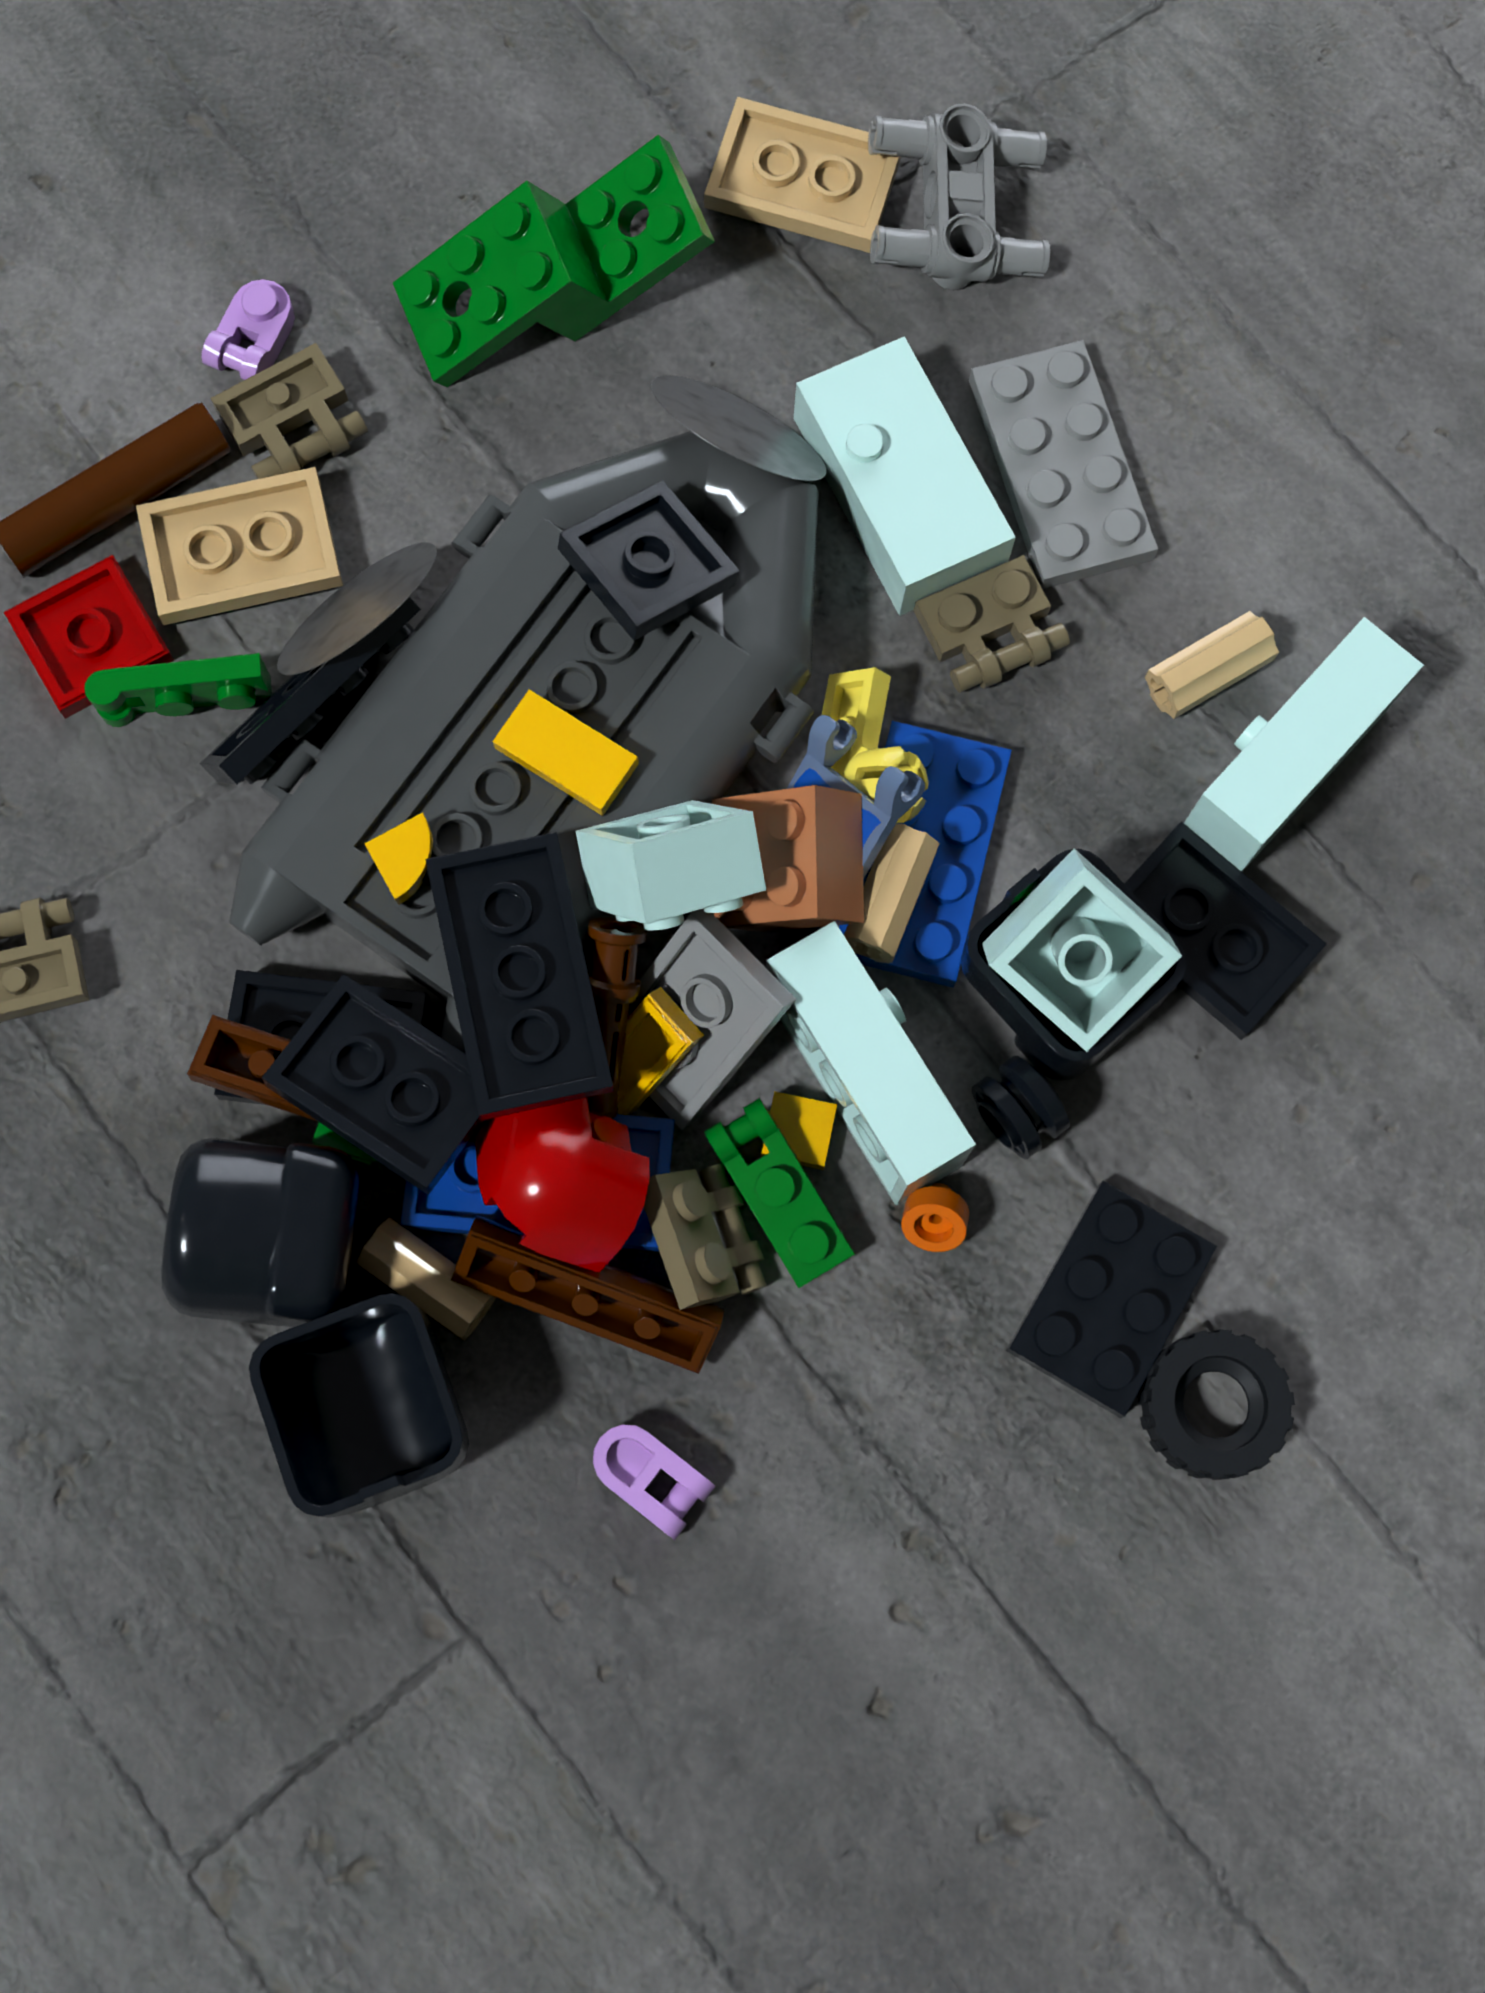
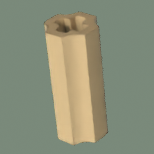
[1145,611,1279,719]
[844,824,940,963]
[356,1217,496,1341]

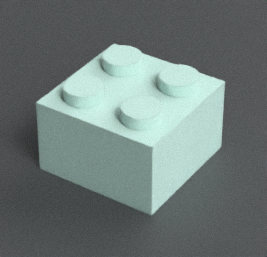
[576,800,766,930]
[982,848,1182,1052]

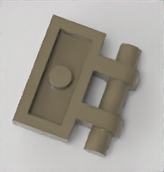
[211,343,368,479]
[913,555,1070,693]
[0,897,89,1022]
[644,1164,767,1310]

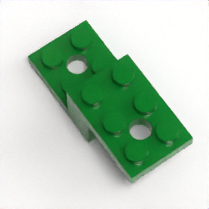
[393,135,715,387]

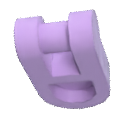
[202,279,295,380]
[593,1424,716,1541]

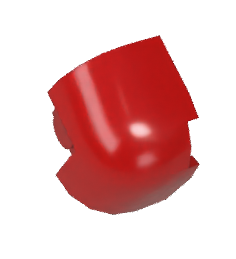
[474,1098,650,1272]

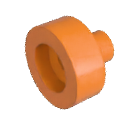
[901,1183,969,1252]

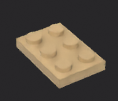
[704,97,901,253]
[136,467,343,625]

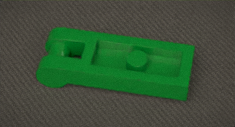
[84,653,272,727]
[704,1097,855,1288]

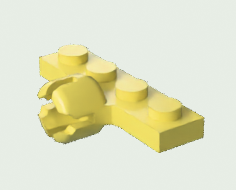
[822,667,928,823]

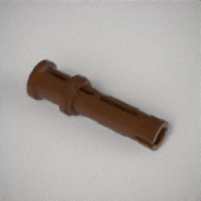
[587,918,647,1119]

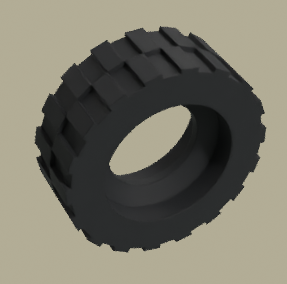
[1138,1329,1295,1480]

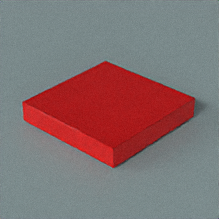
[4,555,174,719]

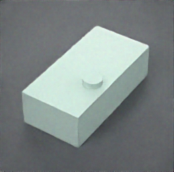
[793,336,1016,616]
[1184,617,1424,872]
[766,921,976,1206]

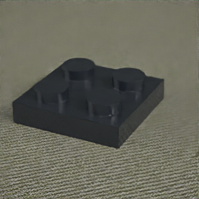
[558,480,740,641]

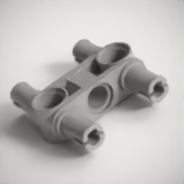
[868,103,1050,290]

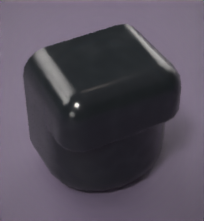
[961,849,1187,1081]
[161,1138,361,1327]
[249,1293,469,1518]

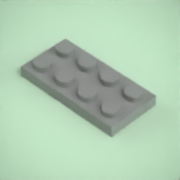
[969,340,1158,589]

